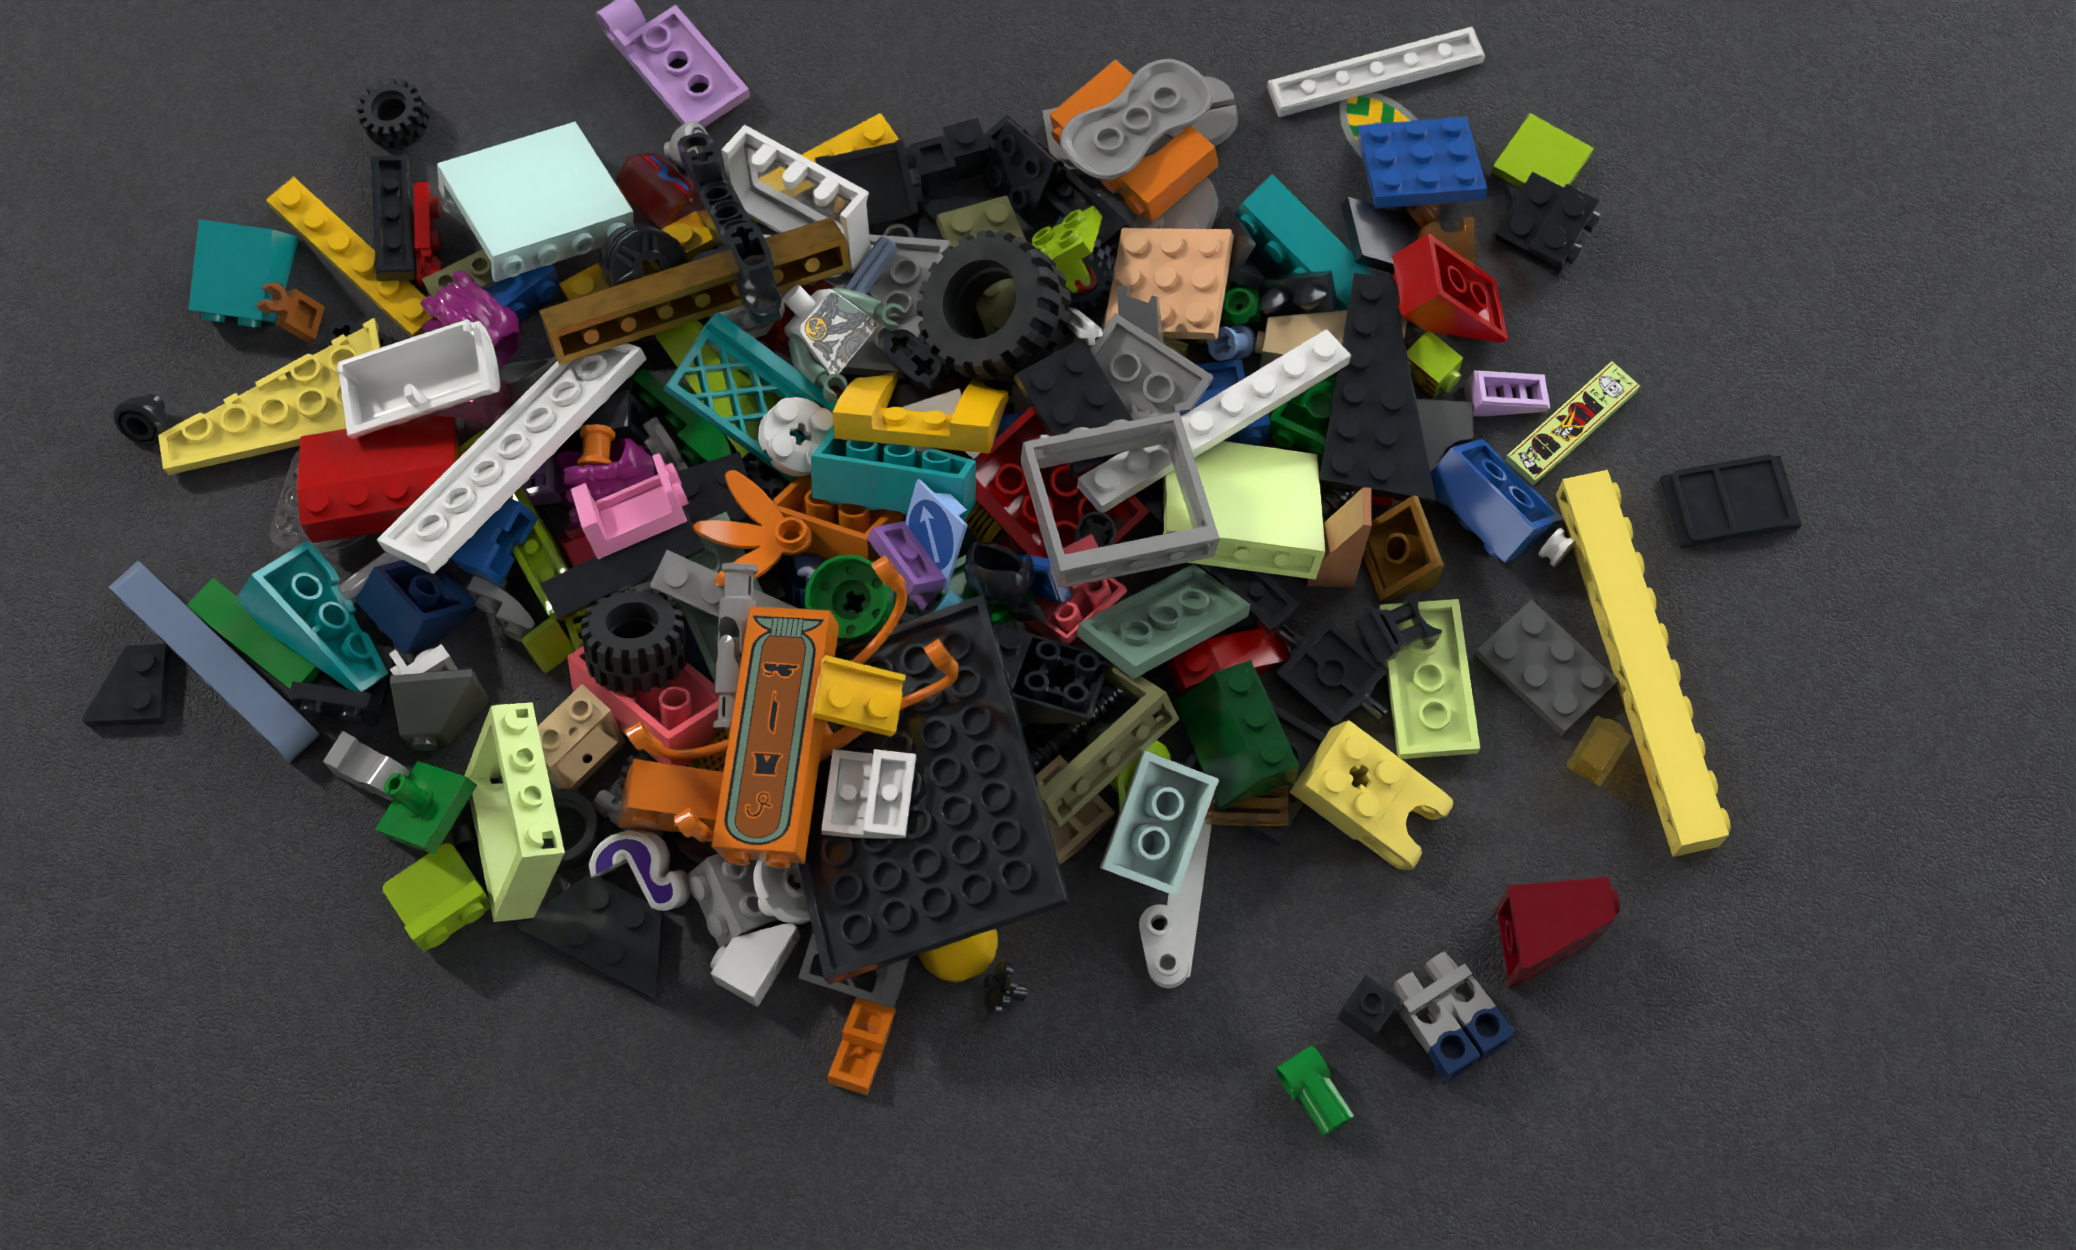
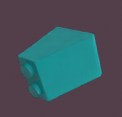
[188,219,299,328]

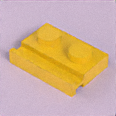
[811,655,906,736]

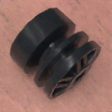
[599,223,689,288]

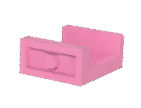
[571,453,689,559]

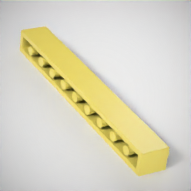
[1556,470,1731,857]

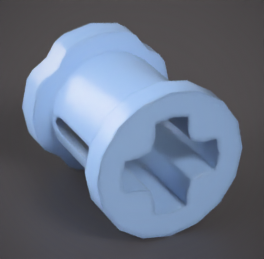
[1207,325,1256,361]

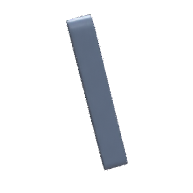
[108,561,320,763]

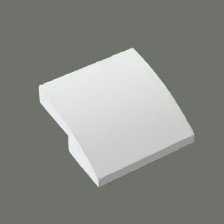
[821,749,916,838]

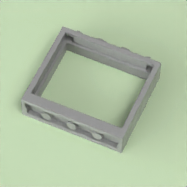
[1021,412,1220,589]

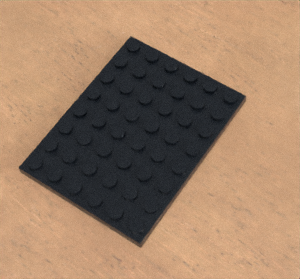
[798,595,1070,984]

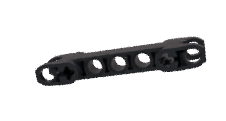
[677,132,785,325]

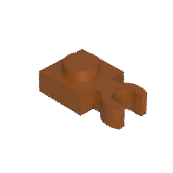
[257,282,325,342]

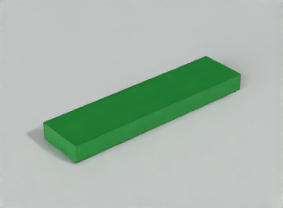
[186,578,322,691]

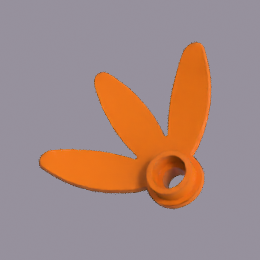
[693,470,812,587]

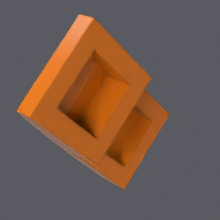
[828,997,896,1095]

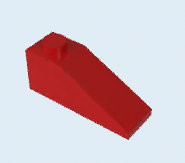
[1168,628,1291,697]

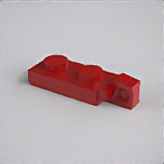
[414,182,443,286]

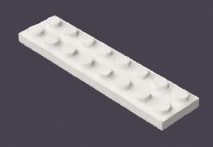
[377,343,646,574]

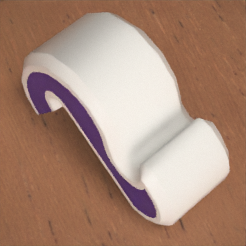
[589,829,691,911]

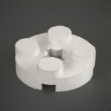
[758,397,833,477]
[753,860,811,924]

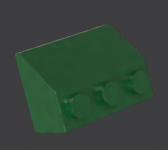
[1174,660,1299,810]

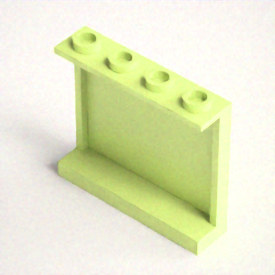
[1163,441,1325,580]

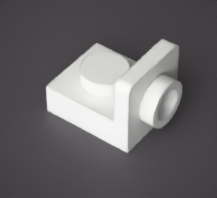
[389,644,458,675]

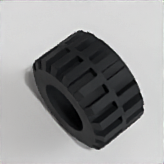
[581,589,687,694]

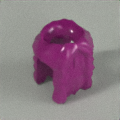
[420,270,520,369]
[556,438,654,524]

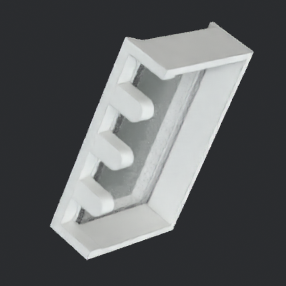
[722,125,873,274]

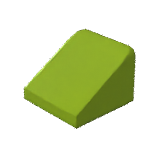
[521,617,575,673]

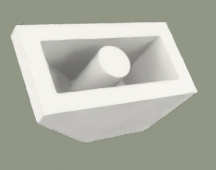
[710,923,801,1007]

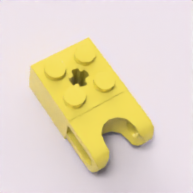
[1290,720,1453,870]

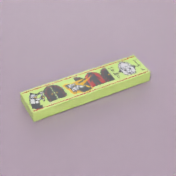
[1505,361,1640,486]

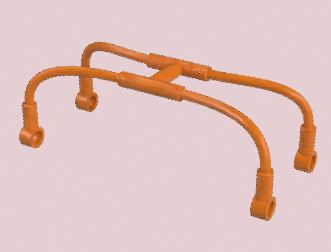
[626,555,958,842]

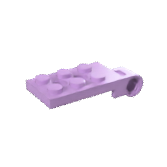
[595,0,750,127]

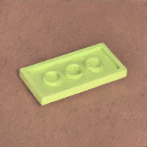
[1379,599,1480,759]

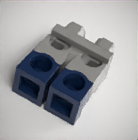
[1393,952,1516,1084]

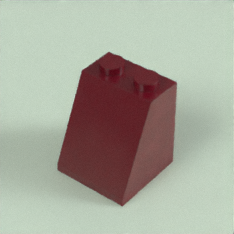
[1496,877,1620,988]

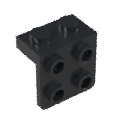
[288,644,395,724]

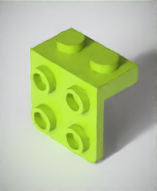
[383,843,491,952]

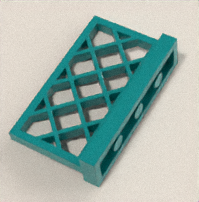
[663,311,838,481]

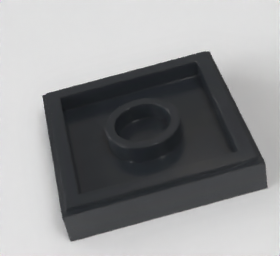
[1341,197,1415,274]

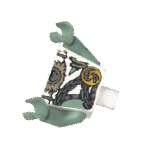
[783,285,905,402]

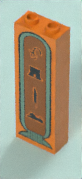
[712,606,839,868]

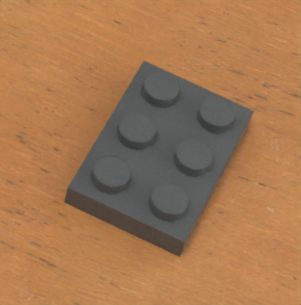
[1475,599,1619,737]

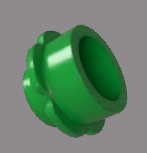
[1222,288,1258,324]

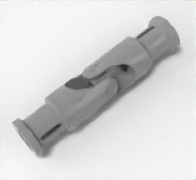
[713,563,758,730]

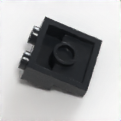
[1495,171,1602,272]

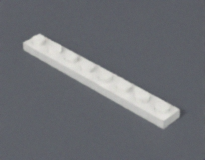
[1077,329,1351,513]

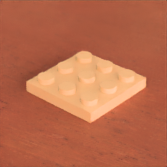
[1104,228,1234,340]

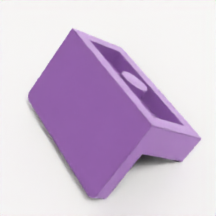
[867,521,946,611]

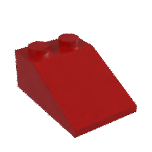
[1392,233,1508,343]

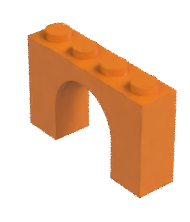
[1049,59,1219,223]

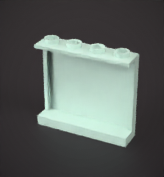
[437,122,633,282]

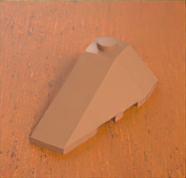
[1307,488,1371,588]

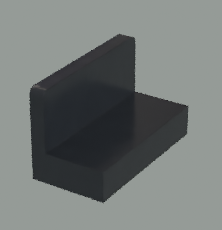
[1212,205,1264,291]

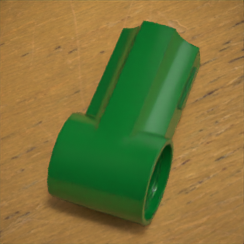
[1275,1046,1354,1138]

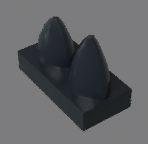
[1258,270,1338,317]

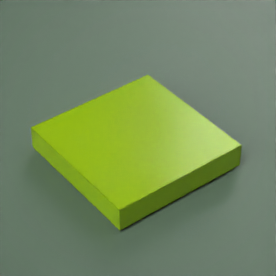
[1491,113,1594,189]

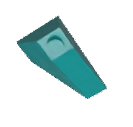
[235,540,388,692]

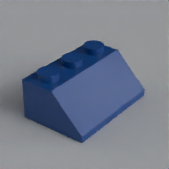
[1431,439,1564,563]

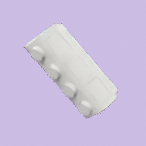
[337,319,500,439]

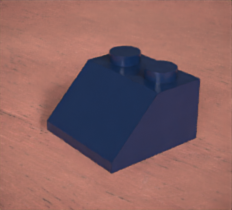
[356,560,478,654]

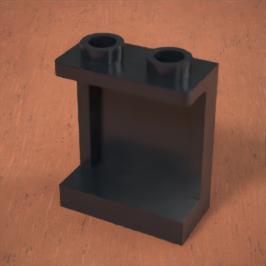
[815,139,924,226]

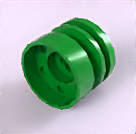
[805,555,902,644]

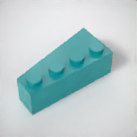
[1236,174,1375,312]
[811,428,976,521]

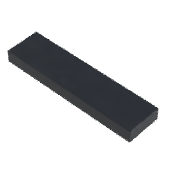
[371,155,415,281]
[540,512,705,621]

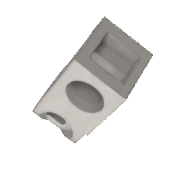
[323,731,410,801]

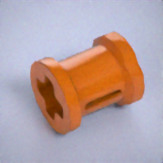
[577,424,615,466]

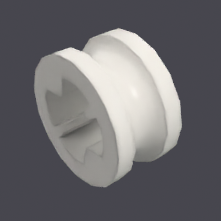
[1538,528,1576,567]

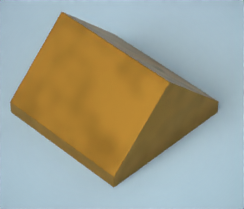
[1363,495,1444,602]

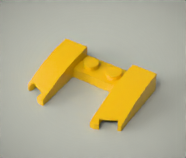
[832,372,1008,453]

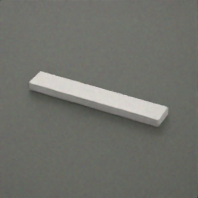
[1267,27,1485,117]

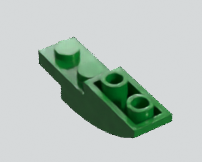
[633,368,732,467]

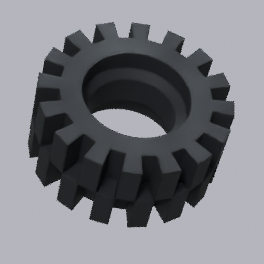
[356,78,429,149]

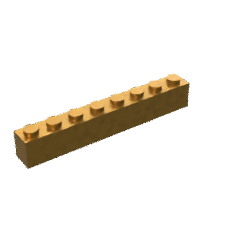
[539,217,852,365]

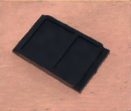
[1660,455,1802,548]

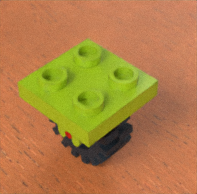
[1032,205,1116,309]

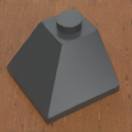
[390,669,489,751]

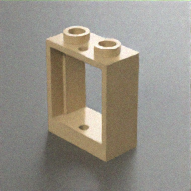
[538,684,626,791]

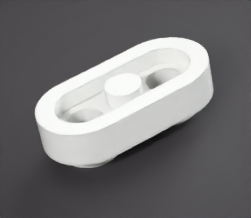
[1139,904,1189,988]

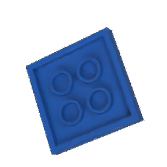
[1357,117,1487,209]

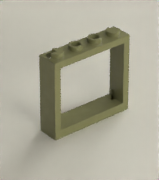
[1021,637,1179,827]

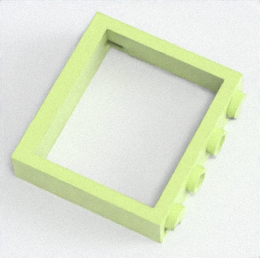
[464,702,565,922]

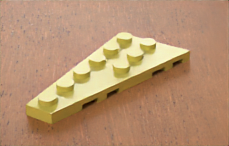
[158,318,382,475]

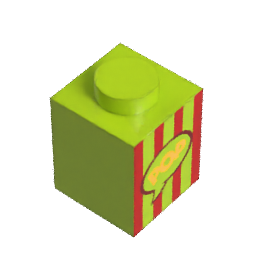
[1406,331,1463,399]

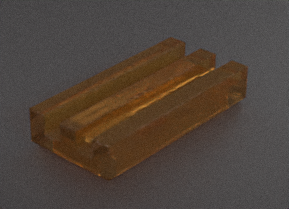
[1206,783,1289,826]

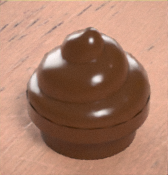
[1404,203,1443,230]

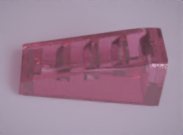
[430,380,513,424]

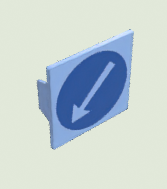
[905,479,967,591]

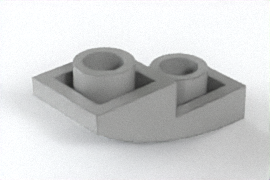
[467,575,537,642]

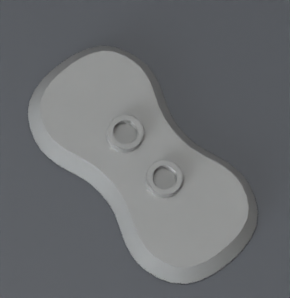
[1060,59,1213,180]

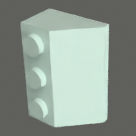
[1100,750,1219,896]

